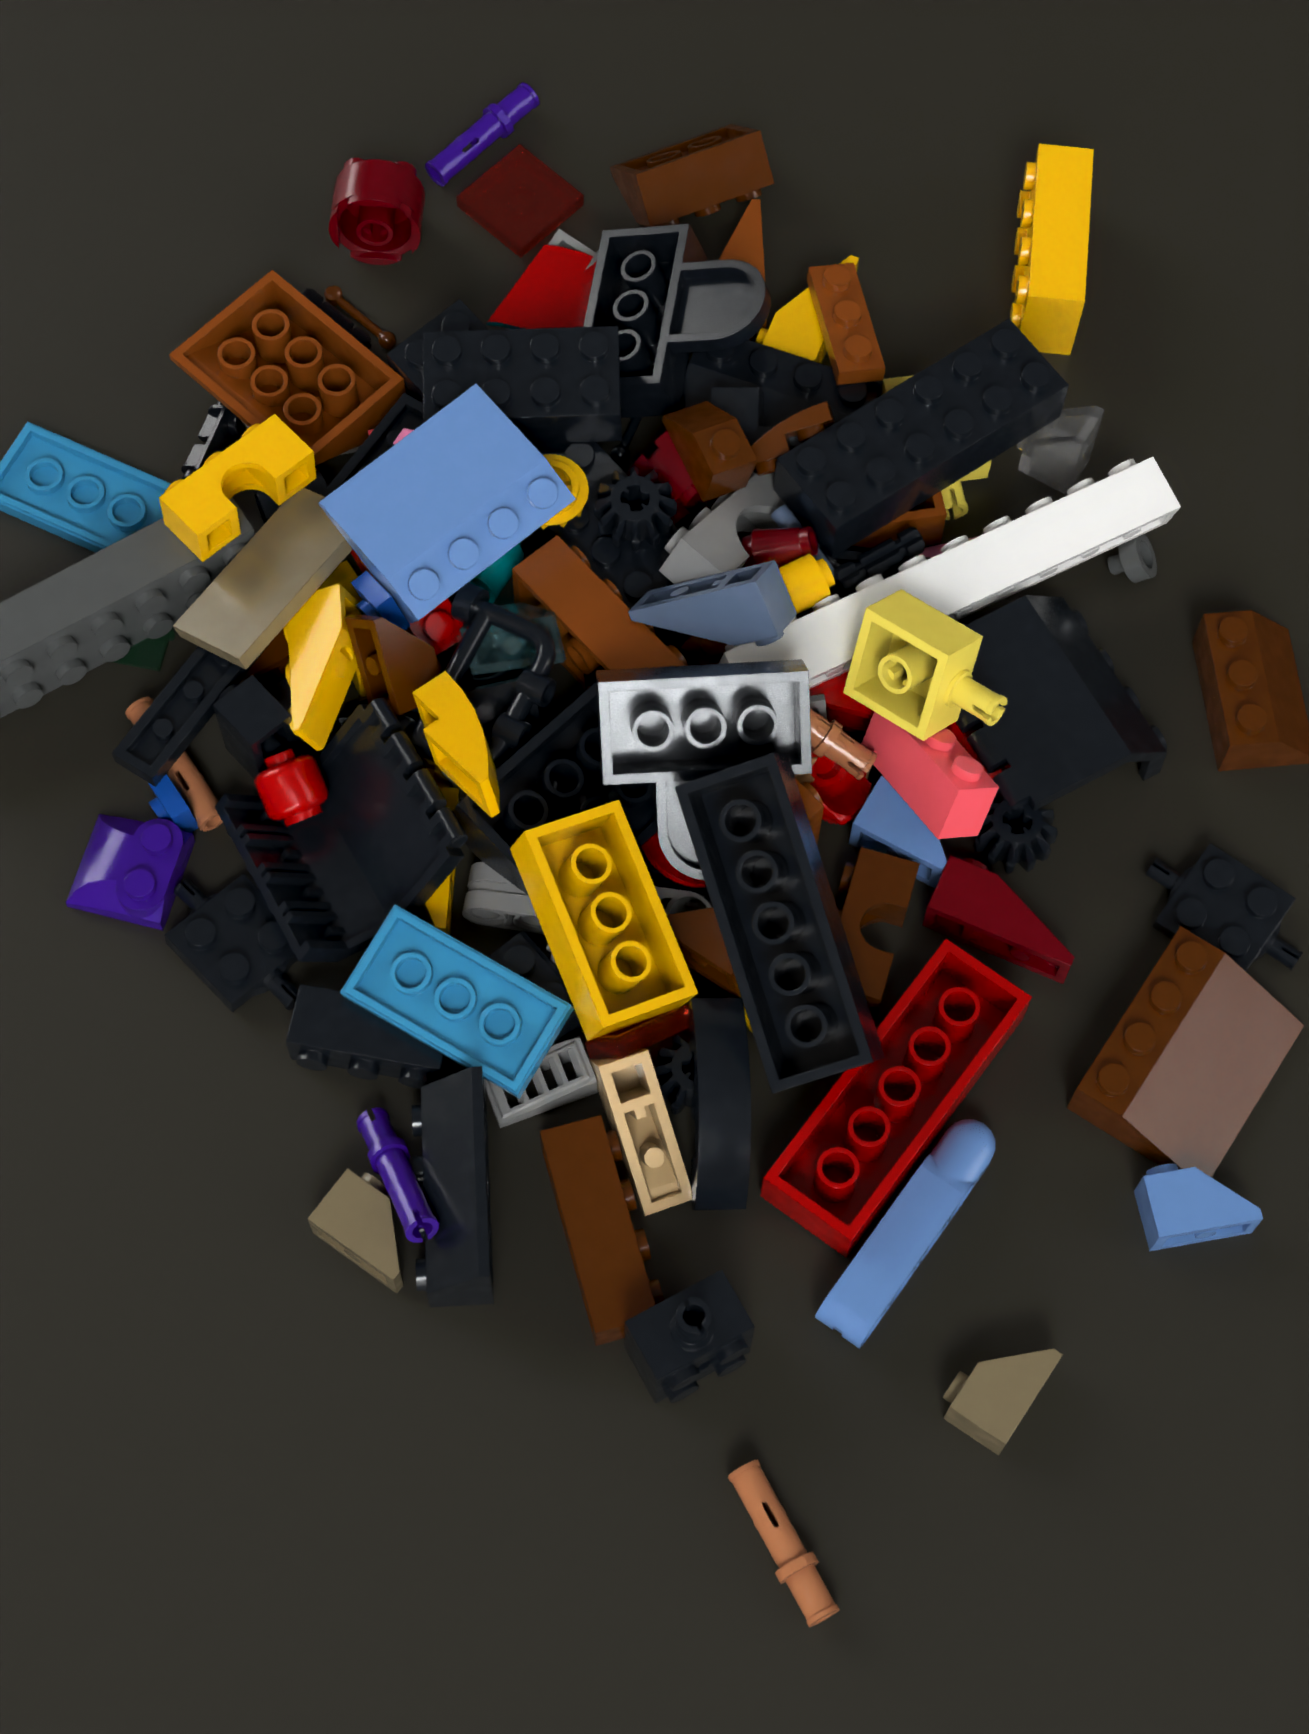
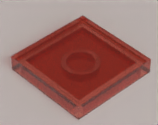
[456,144,584,258]

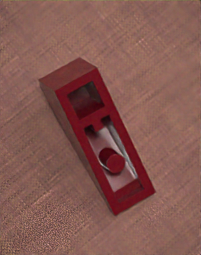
[922,855,1075,984]

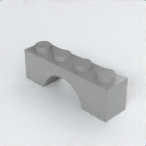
[659,471,797,584]

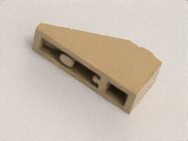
[589,1042,692,1216]

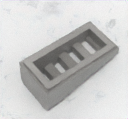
[484,1036,597,1128]

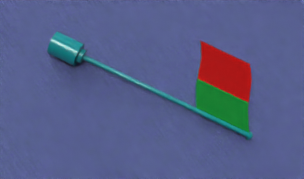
[469,245,596,603]

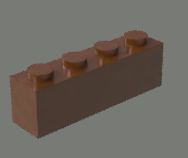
[540,1115,664,1346]

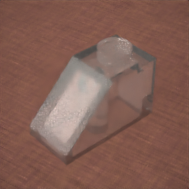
[1017,406,1104,495]

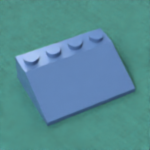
[318,384,576,624]

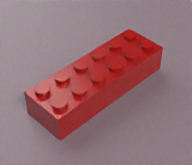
[760,939,1032,1258]

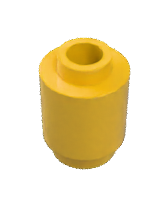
[779,553,835,614]

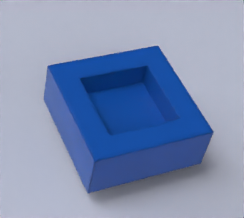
[351,571,410,630]
[148,774,199,833]

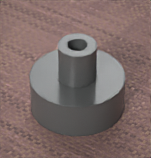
[1107,534,1157,583]

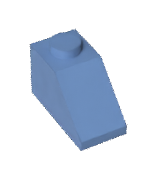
[848,776,947,888]
[1134,1164,1263,1251]

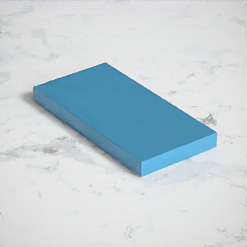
[0,421,171,553]
[340,904,574,1099]

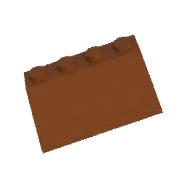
[169,270,406,466]

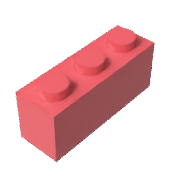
[861,712,999,839]

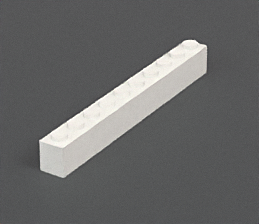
[719,457,1181,689]

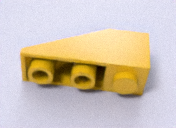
[283,583,362,751]

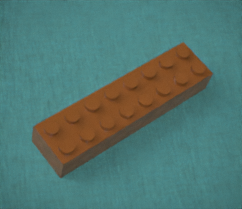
[512,535,824,845]

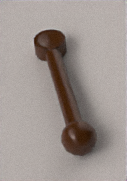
[324,285,396,349]

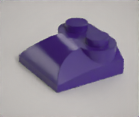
[66,814,195,931]

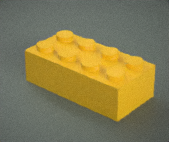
[1010,144,1094,355]
[510,800,698,1041]

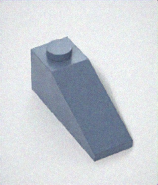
[628,560,797,646]

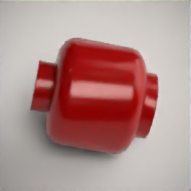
[254,748,329,827]

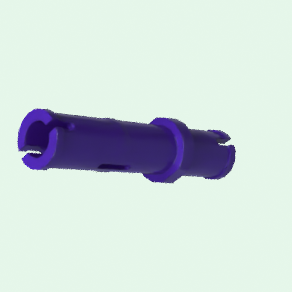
[425,82,540,187]
[356,1107,439,1243]

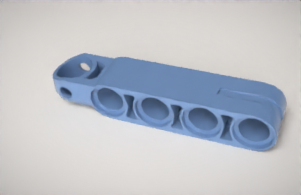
[815,1119,996,1349]

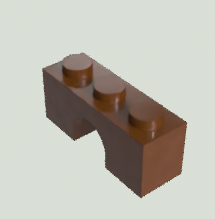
[837,847,920,1018]

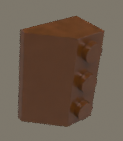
[610,124,774,227]
[1192,610,1309,771]

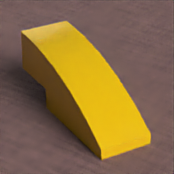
[412,671,500,818]

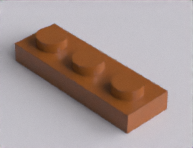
[807,263,886,385]

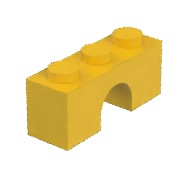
[159,414,317,562]

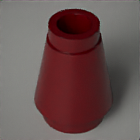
[741,526,818,568]

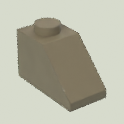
[308,1168,403,1293]
[943,1348,1063,1456]

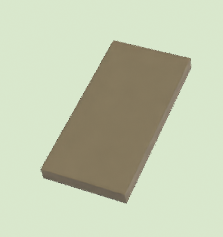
[173,488,353,670]

